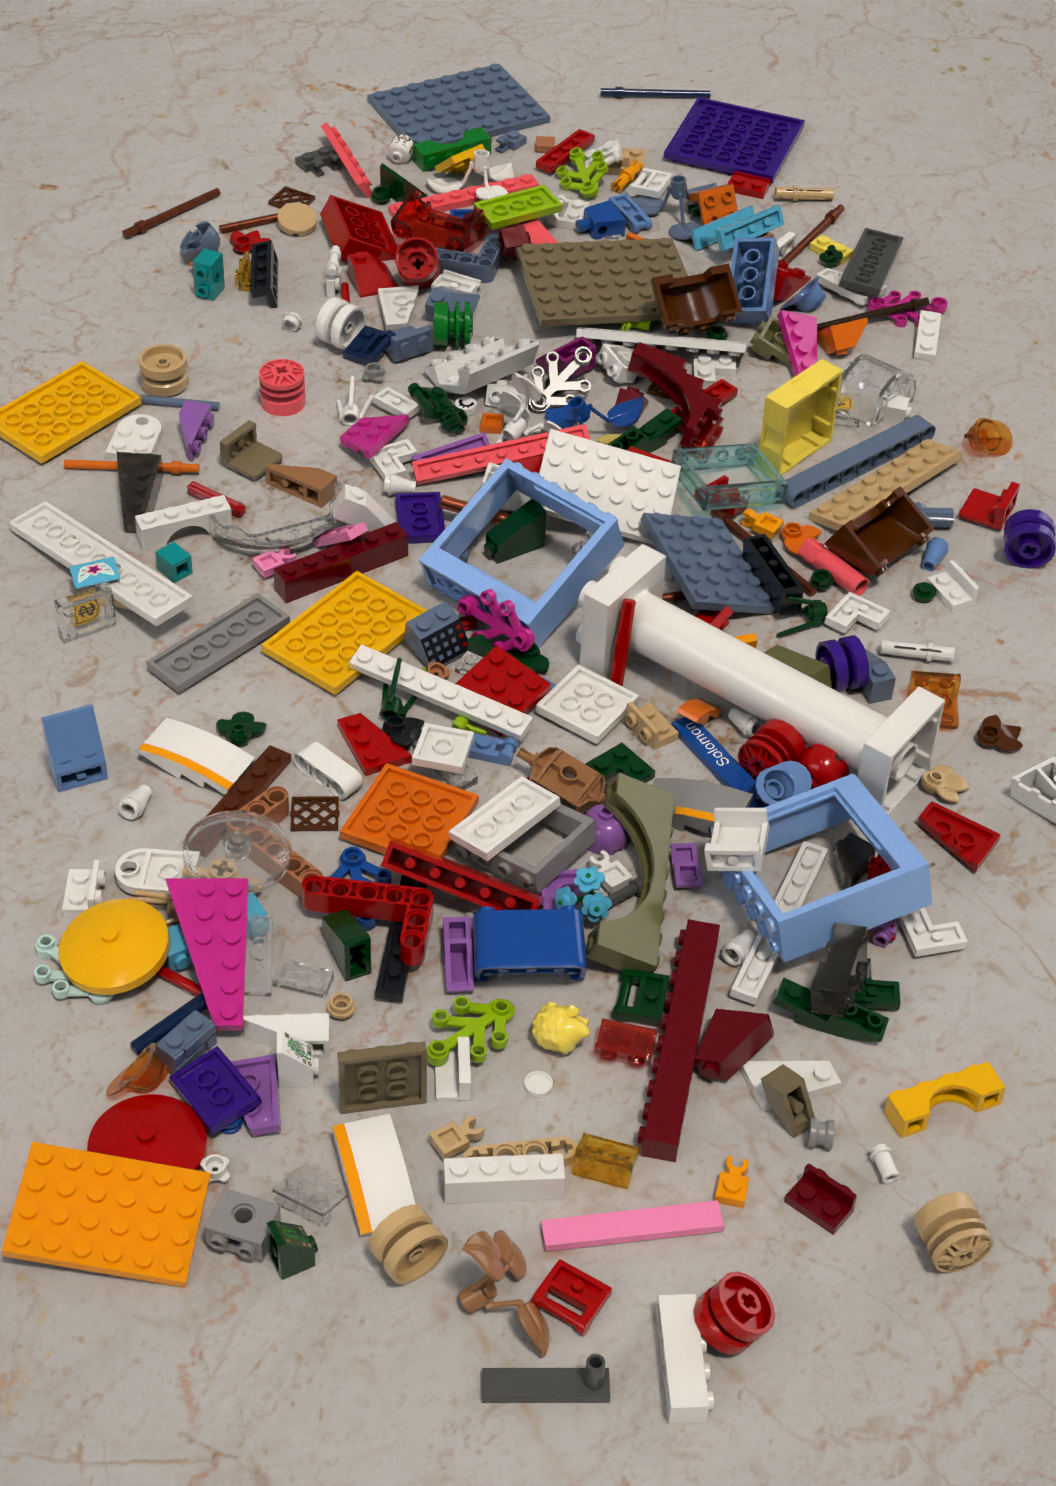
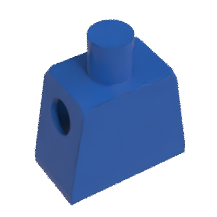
[575,200,626,240]

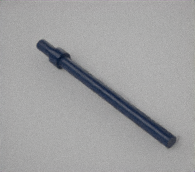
[600,87,711,98]

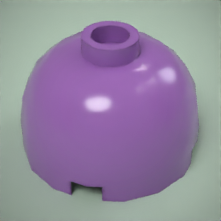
[584,804,630,855]

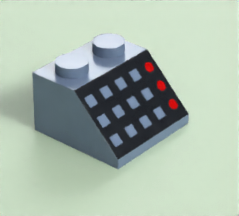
[404,601,467,667]

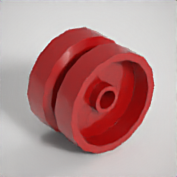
[693,1271,775,1355]

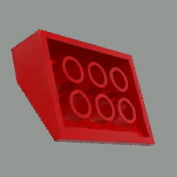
[320,195,398,263]

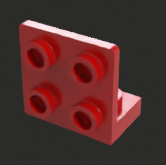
[959,482,1020,531]

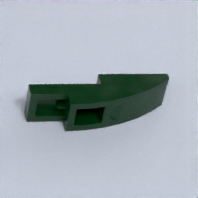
[608,408,682,453]
[772,977,889,1042]

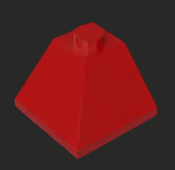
[347,251,399,298]

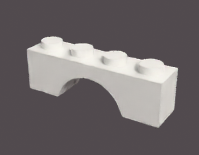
[135,495,233,551]

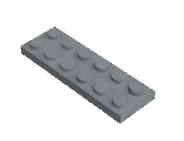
[146,593,290,693]

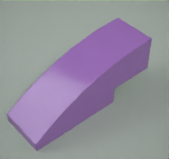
[443,916,474,993]

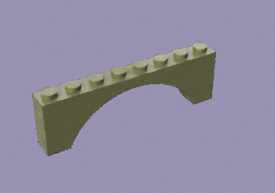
[586,773,676,972]

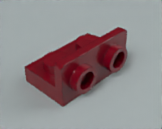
[784,1163,857,1235]

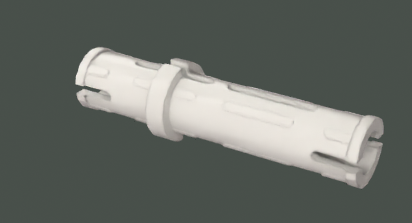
[880,639,955,662]

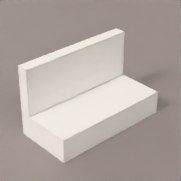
[435,1037,471,1101]

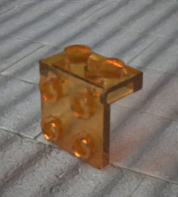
[907,671,961,729]

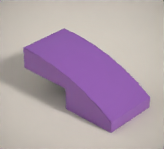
[670,843,703,888]

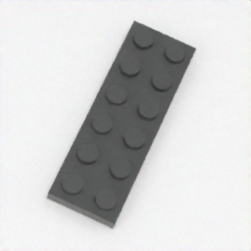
[839,228,904,297]

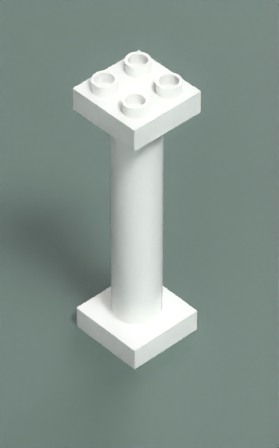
[576,544,945,815]

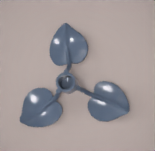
[630,175,717,240]

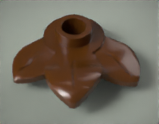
[976,715,1023,751]

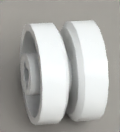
[315,297,367,350]

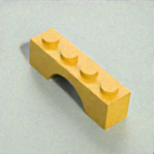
[884,1062,1006,1139]

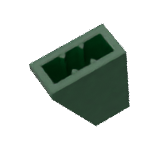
[484,499,546,564]
[321,909,371,982]

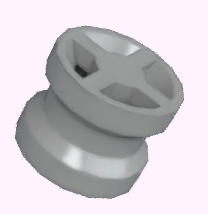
[808,1118,834,1149]

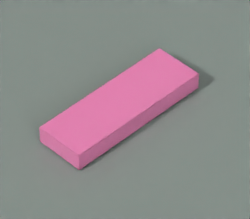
[312,522,368,547]

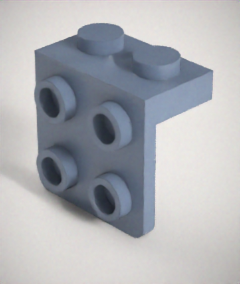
[380,325,432,362]

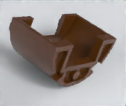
[650,263,742,336]

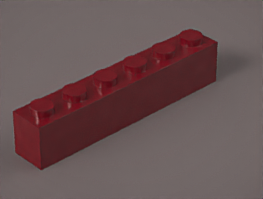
[273,522,408,603]

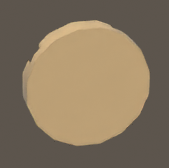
[277,203,317,236]

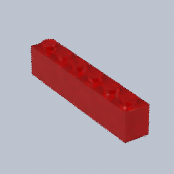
[381,839,545,910]

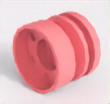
[259,359,306,416]

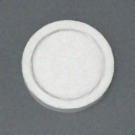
[524,1071,553,1097]

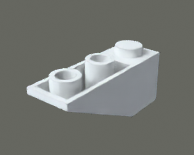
[243,1013,330,1058]

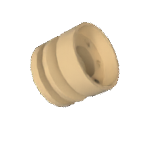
[913,1192,994,1272]

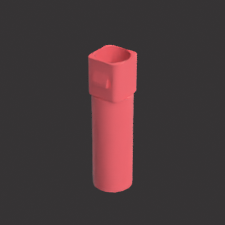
[798,538,869,596]

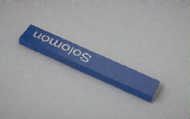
[671,717,767,808]

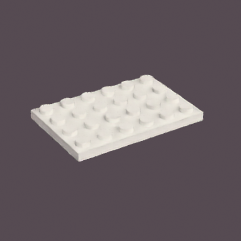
[539,429,681,545]

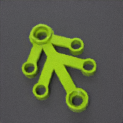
[556,147,609,198]
[427,996,515,1066]

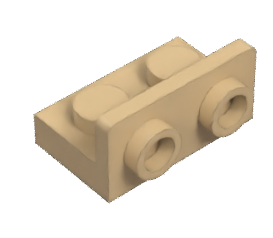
[625,702,679,750]

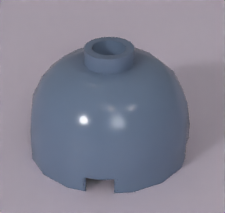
[180,221,220,261]

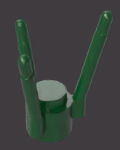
[773,596,828,637]
[379,658,417,720]

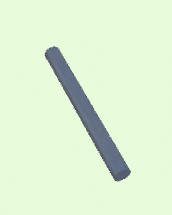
[138,394,220,411]

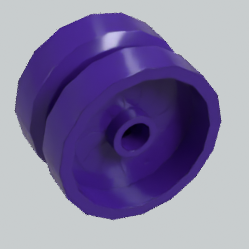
[1004,509,1056,569]
[815,635,869,692]

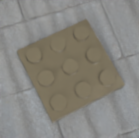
[337,1041,427,1114]

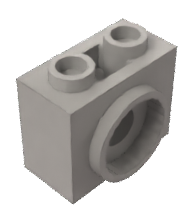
[204,1188,281,1261]

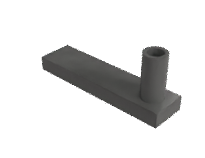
[482,1354,610,1403]

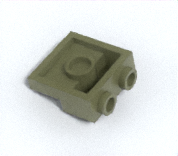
[750,316,791,366]

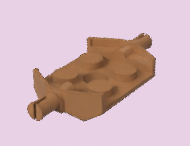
[516,747,606,813]

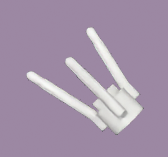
[336,375,374,426]

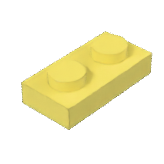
[809,235,854,265]

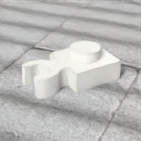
[589,850,633,894]

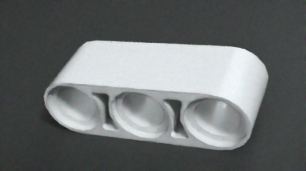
[293,741,363,800]

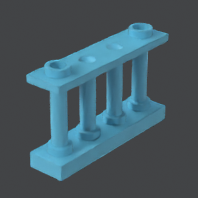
[691,205,785,251]

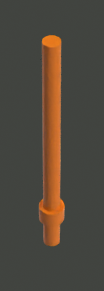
[64,459,200,475]

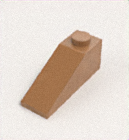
[266,464,338,508]

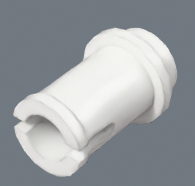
[870,1144,900,1184]

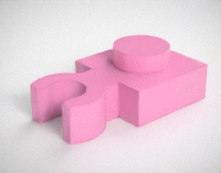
[252,546,297,578]

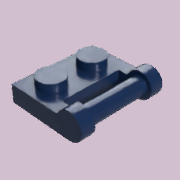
[342,325,396,365]

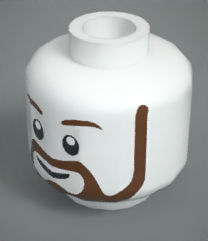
[387,135,414,163]

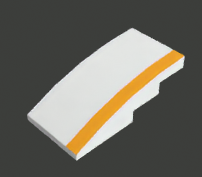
[137,718,255,795]
[332,1113,416,1237]

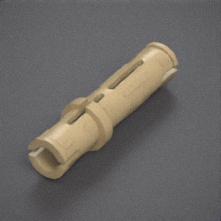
[774,186,834,201]

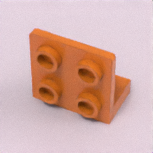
[688,184,738,225]

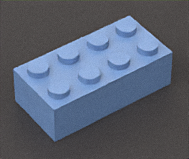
[729,237,780,324]

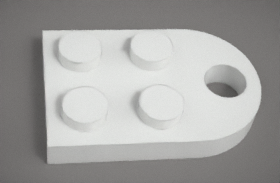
[105,414,162,462]
[115,848,200,895]

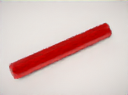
[610,598,636,686]

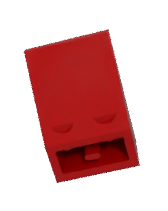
[774,260,811,301]

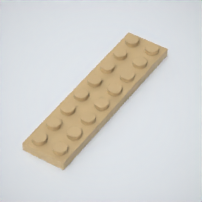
[809,439,962,531]

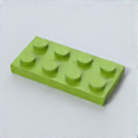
[473,185,563,230]

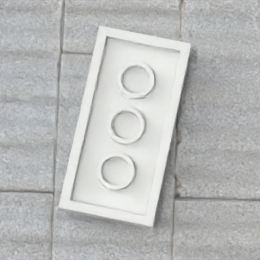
[449,776,561,861]

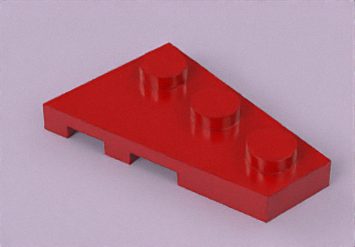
[337,713,412,776]
[918,801,1001,873]

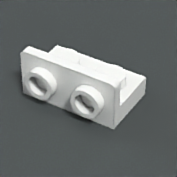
[926,560,979,613]
[62,860,106,917]

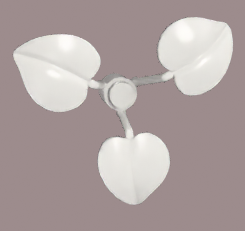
[427,149,514,200]
[498,372,562,441]

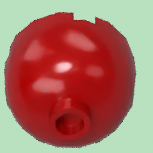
[798,743,850,790]

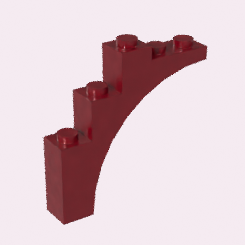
[628,342,723,447]

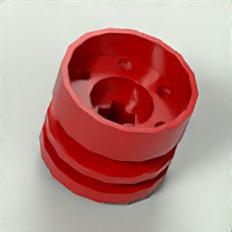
[395,237,440,290]
[738,719,806,781]

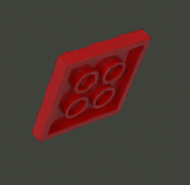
[455,645,552,737]

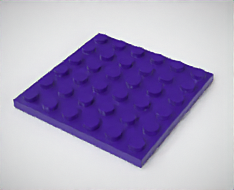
[664,97,805,183]

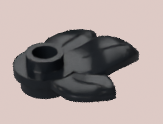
[382,715,424,747]

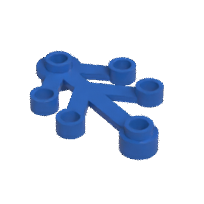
[328,847,392,931]

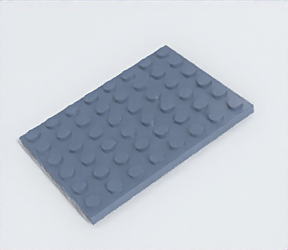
[367,64,550,144]

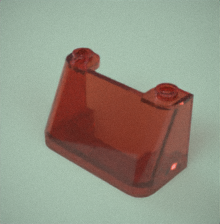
[391,189,486,252]

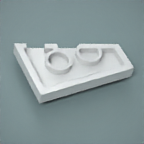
[378,285,419,331]

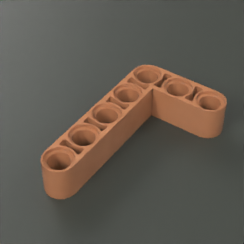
[226,786,323,900]

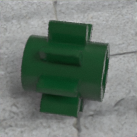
[440,406,468,435]

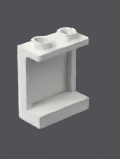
[704,808,769,871]

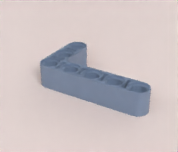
[398,234,503,283]

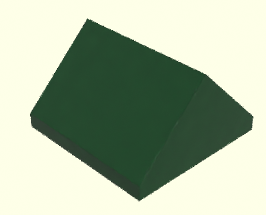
[380,163,428,202]

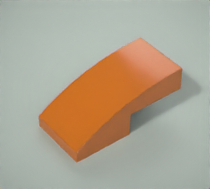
[676,698,722,725]

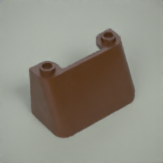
[824,486,935,577]

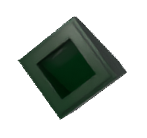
[466,634,494,662]

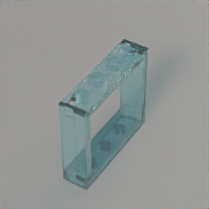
[671,443,788,511]

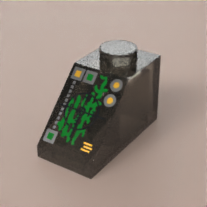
[833,832,876,891]

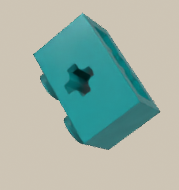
[193,248,225,301]

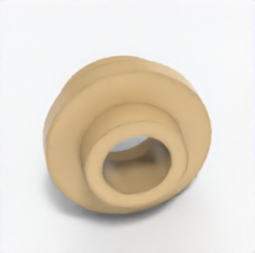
[327,992,356,1019]

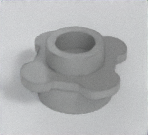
[362,363,385,382]

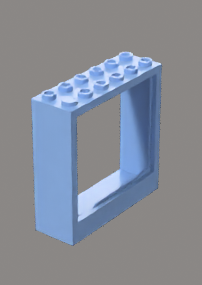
[419,458,624,648]
[709,773,932,963]

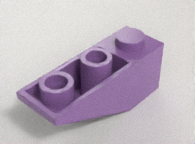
[179,400,214,462]

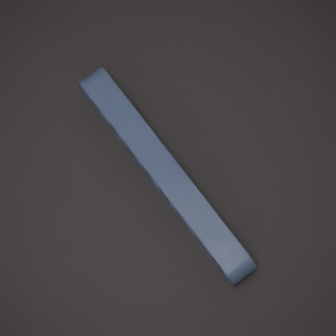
[777,415,936,508]

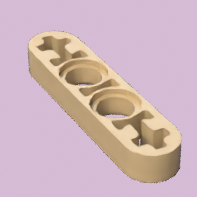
[463,1137,577,1167]

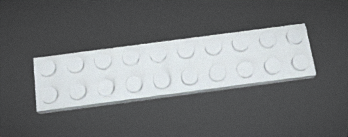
[9,501,194,627]

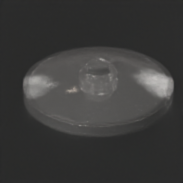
[183,810,291,894]

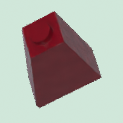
[695,1009,774,1081]

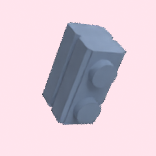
[154,1010,217,1075]

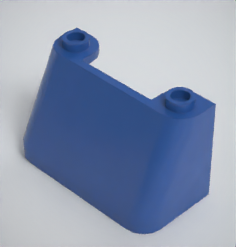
[473,905,587,982]

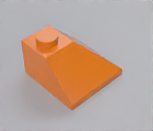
[817,318,868,356]

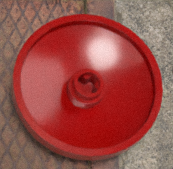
[87,1094,207,1171]

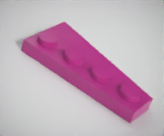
[777,310,817,376]

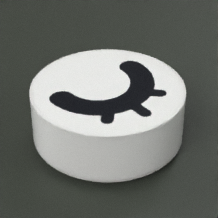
[455,397,477,416]

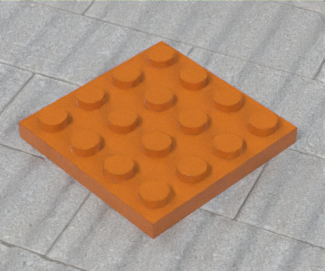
[340,763,479,857]

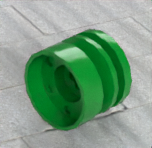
[434,301,473,346]

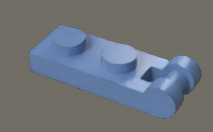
[609,193,652,233]
[468,733,519,765]

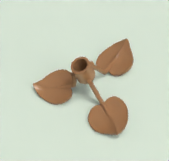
[459,1230,549,1358]

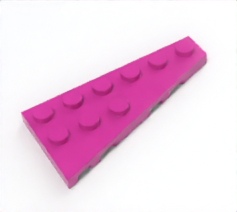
[166,878,249,1031]

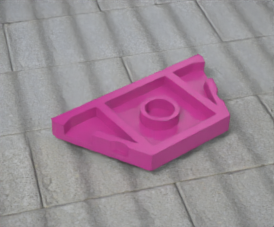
[340,415,410,459]

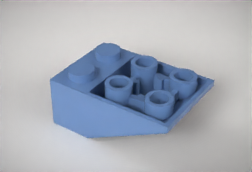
[41,704,108,793]

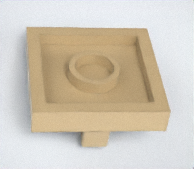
[605,147,646,176]

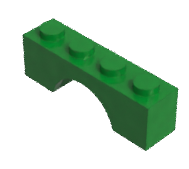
[413,127,492,172]

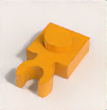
[715,1156,750,1208]

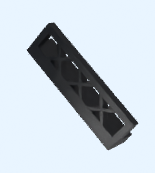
[250,240,278,308]

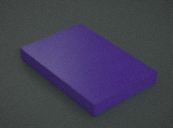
[395,492,445,544]
[169,1046,262,1135]

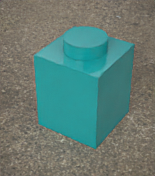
[155,542,193,583]

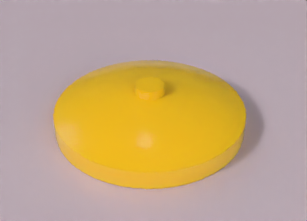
[59,899,171,995]

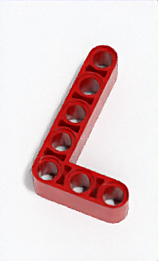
[301,875,433,966]

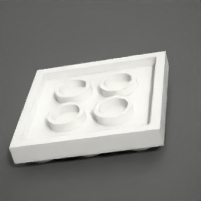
[536,664,639,744]

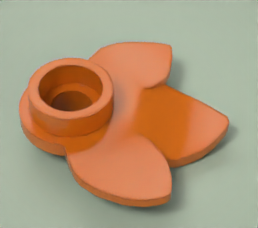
[781,522,822,555]

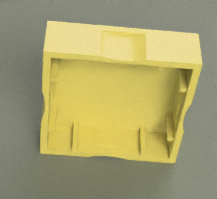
[757,359,843,479]

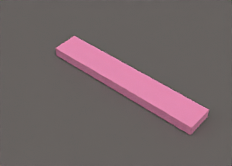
[541,1200,724,1252]

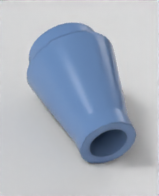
[922,537,949,571]

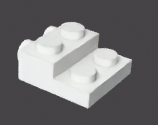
[597,344,644,384]

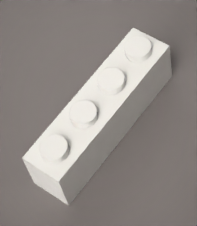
[443,1153,565,1204]
[656,1294,714,1424]

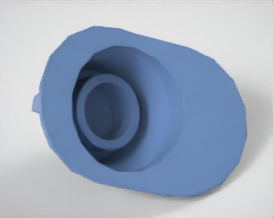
[781,276,826,312]
[755,761,812,806]

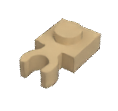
[429,1116,484,1160]

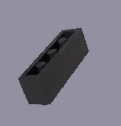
[742,534,804,615]

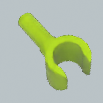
[452,716,487,735]

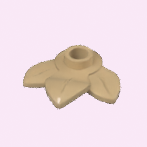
[921,765,970,803]

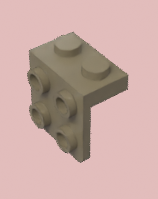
[220,420,283,479]

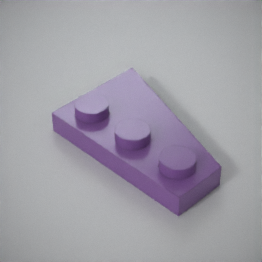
[232,1054,281,1136]

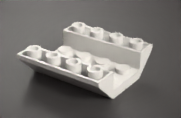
[424,335,539,394]

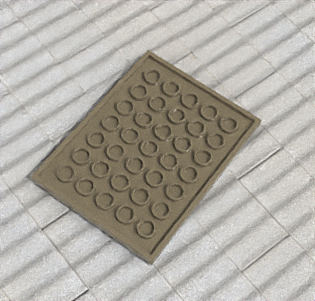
[515,238,688,327]

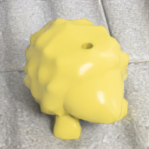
[532,1002,590,1055]

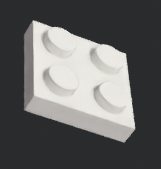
[412,723,474,774]

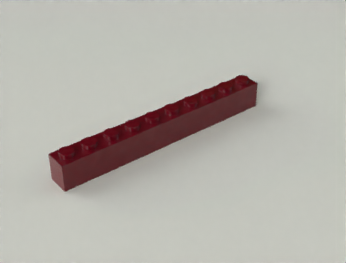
[637,919,720,1163]

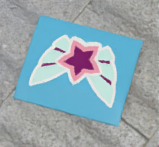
[69,557,121,589]

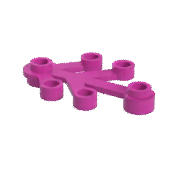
[867,291,948,328]
[457,589,535,651]

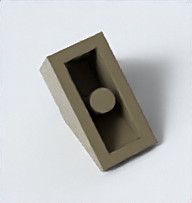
[761,1064,815,1137]

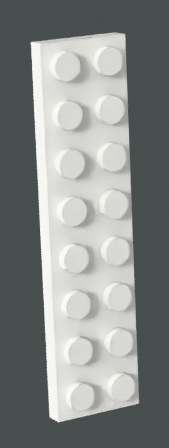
[576,327,746,356]

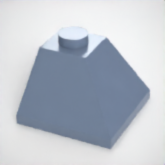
[425,286,480,322]

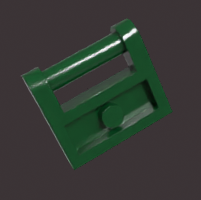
[408,383,455,419]
[611,969,670,1025]

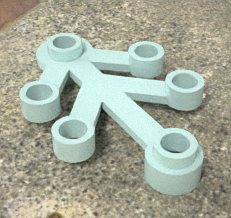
[34,934,115,1005]

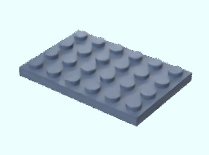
[640,513,775,614]

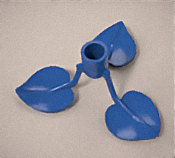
[545,396,644,443]

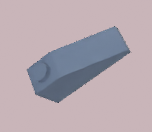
[860,649,896,704]

